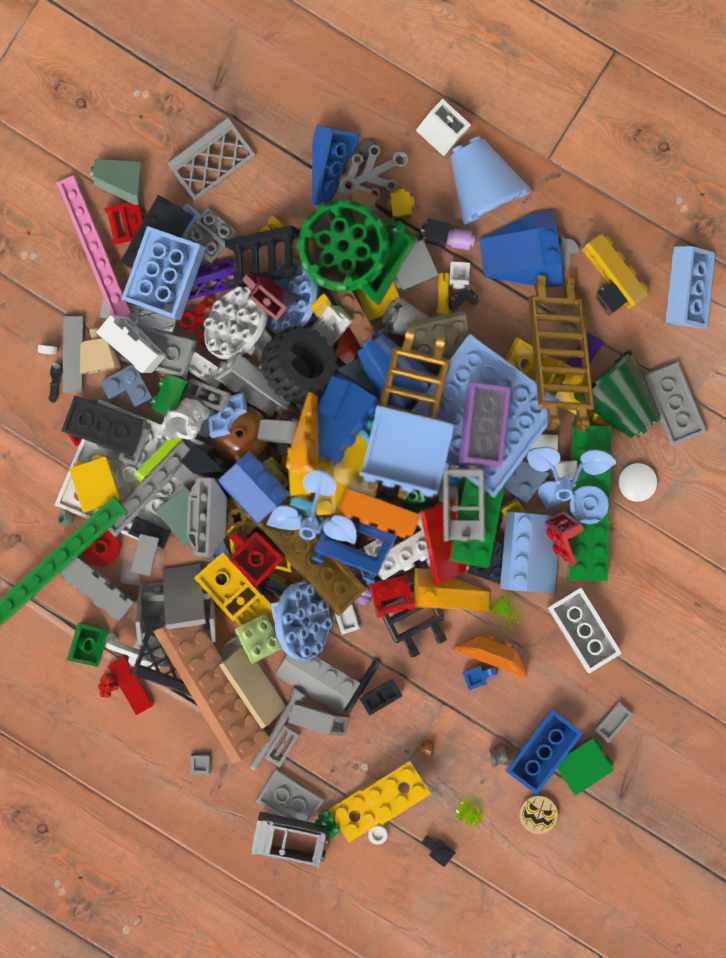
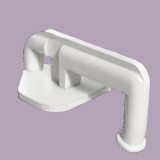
[106,633,168,670]

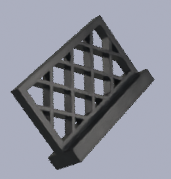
[129,630,192,697]

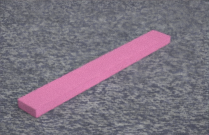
[56,175,132,317]

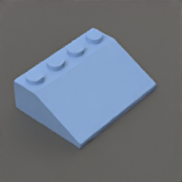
[122,226,206,320]
[500,512,558,593]

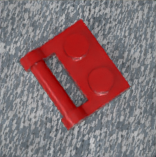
[104,202,143,246]
[369,575,415,618]

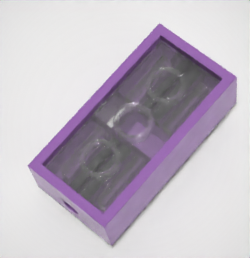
[458,382,510,468]

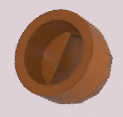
[420,741,435,757]

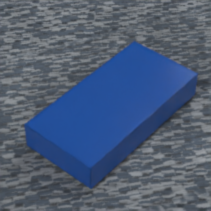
[317,376,351,420]

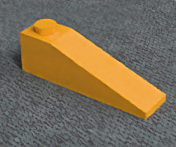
[414,568,490,611]

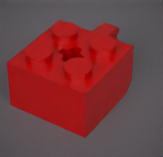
[229,531,284,587]

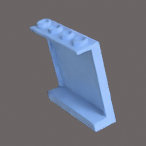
[360,406,455,497]

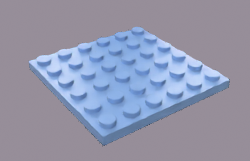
[412,334,561,498]

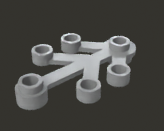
[339,145,408,198]

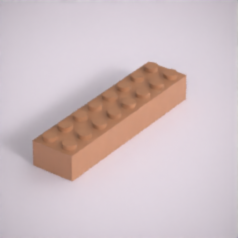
[153,623,271,763]

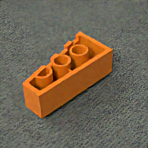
[337,487,420,538]

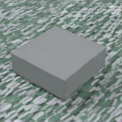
[190,754,210,774]

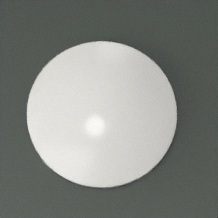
[619,463,657,502]

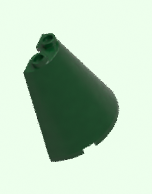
[574,349,661,438]

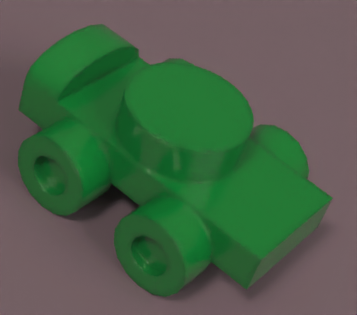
[315,810,340,838]

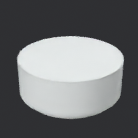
[37,345,57,354]
[368,824,387,844]

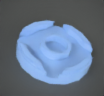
[569,485,609,524]

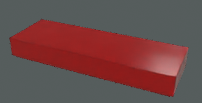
[108,656,153,715]

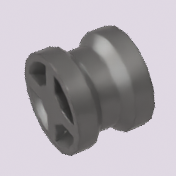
[489,746,508,768]

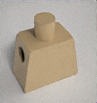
[80,328,121,375]

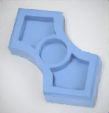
[209,392,247,438]

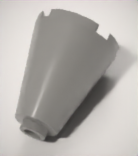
[382,297,430,336]

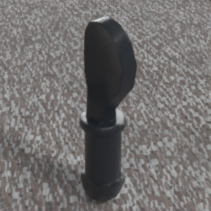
[48,362,63,403]

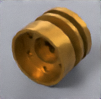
[225,498,257,538]

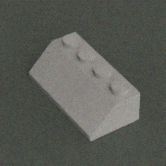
[275,654,360,715]

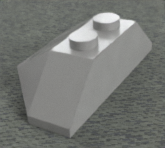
[187,478,227,557]

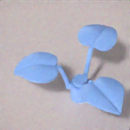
[527,447,616,510]
[267,470,356,544]

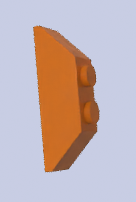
[453,633,527,678]

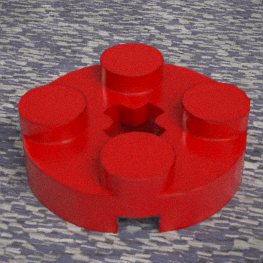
[82,530,121,567]

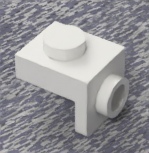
[449,262,470,289]

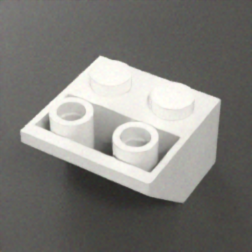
[416,99,471,156]

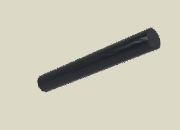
[344,660,380,713]

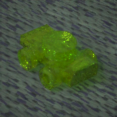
[455,801,483,827]

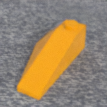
[287,393,318,475]

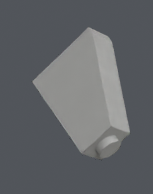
[288,704,350,736]

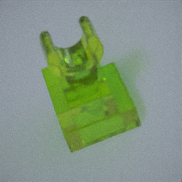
[489,596,521,630]

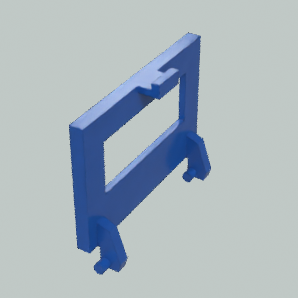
[312,513,397,584]

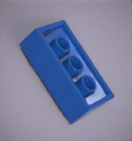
[505,708,583,795]

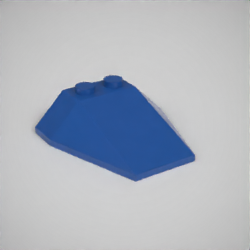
[479,210,563,288]

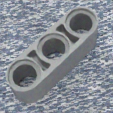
[257,420,298,443]

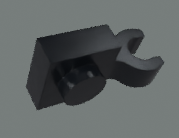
[422,836,456,867]

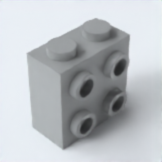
[394,240,438,292]

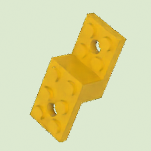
[504,338,594,416]
[194,552,276,633]
[328,760,431,842]

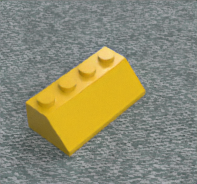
[582,234,649,310]

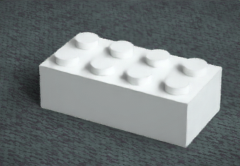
[547,587,622,673]

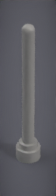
[250,687,307,770]

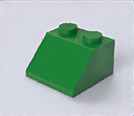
[151,374,189,415]

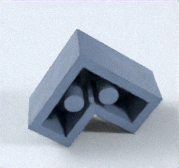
[100,364,153,408]

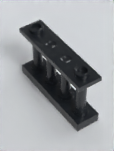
[225,225,303,289]

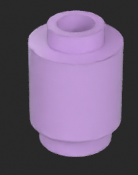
[447,229,475,250]

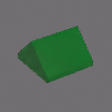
[66,622,109,667]

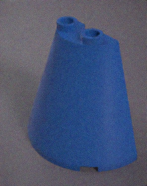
[357,330,435,409]

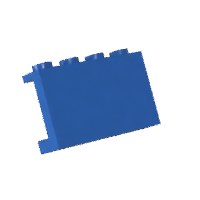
[318,374,379,466]

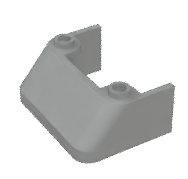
[135,582,217,645]

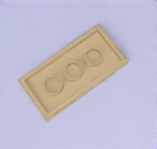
[219,645,286,729]

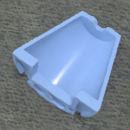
[450,136,532,226]

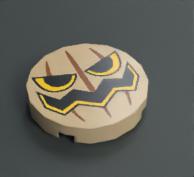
[519,795,558,834]

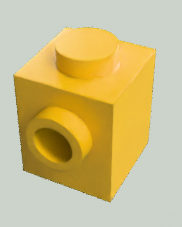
[387,189,415,219]

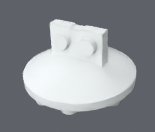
[204,287,269,360]

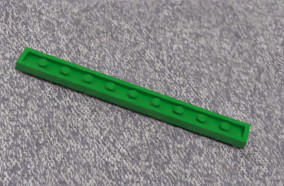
[0,497,128,627]

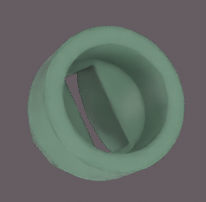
[58,510,74,526]

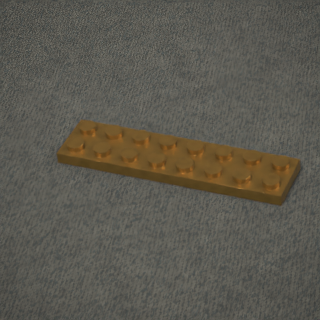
[234,499,367,616]

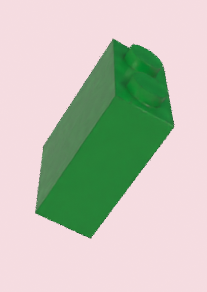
[557,737,614,796]

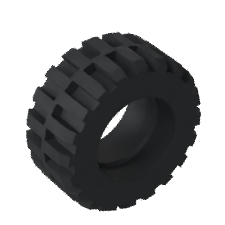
[261,325,338,404]

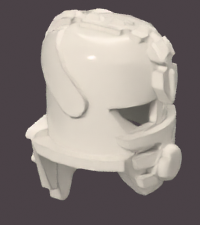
[158,398,210,440]

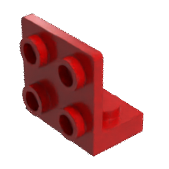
[545,511,583,566]

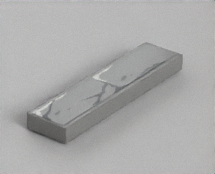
[100,298,177,334]

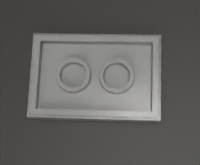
[255,769,325,822]

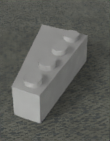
[60,556,137,621]

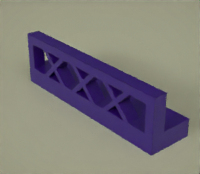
[188,257,235,300]

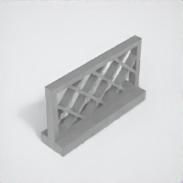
[167,118,255,201]

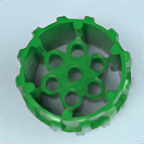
[296,199,390,292]

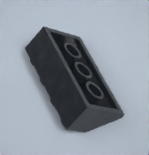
[120,195,193,269]

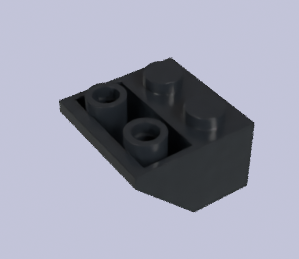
[180,443,233,478]

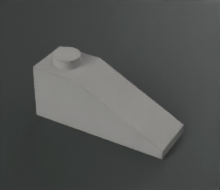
[183,379,230,412]

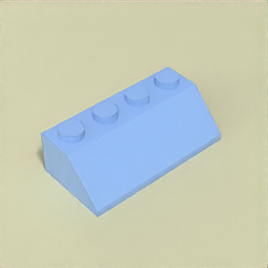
[666,246,715,328]

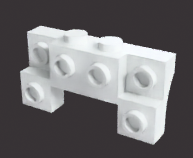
[364,513,429,580]

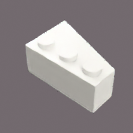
[96,315,166,373]

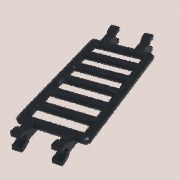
[345,496,447,658]

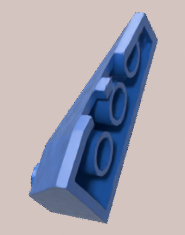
[312,125,359,205]

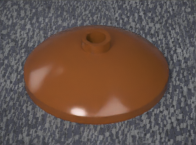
[212,406,269,463]

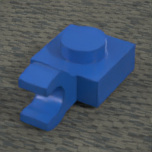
[462,666,498,690]

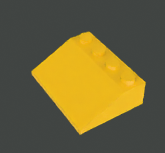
[315,433,376,515]

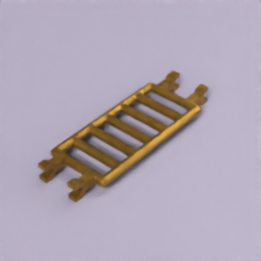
[528,275,594,431]
[367,328,450,499]

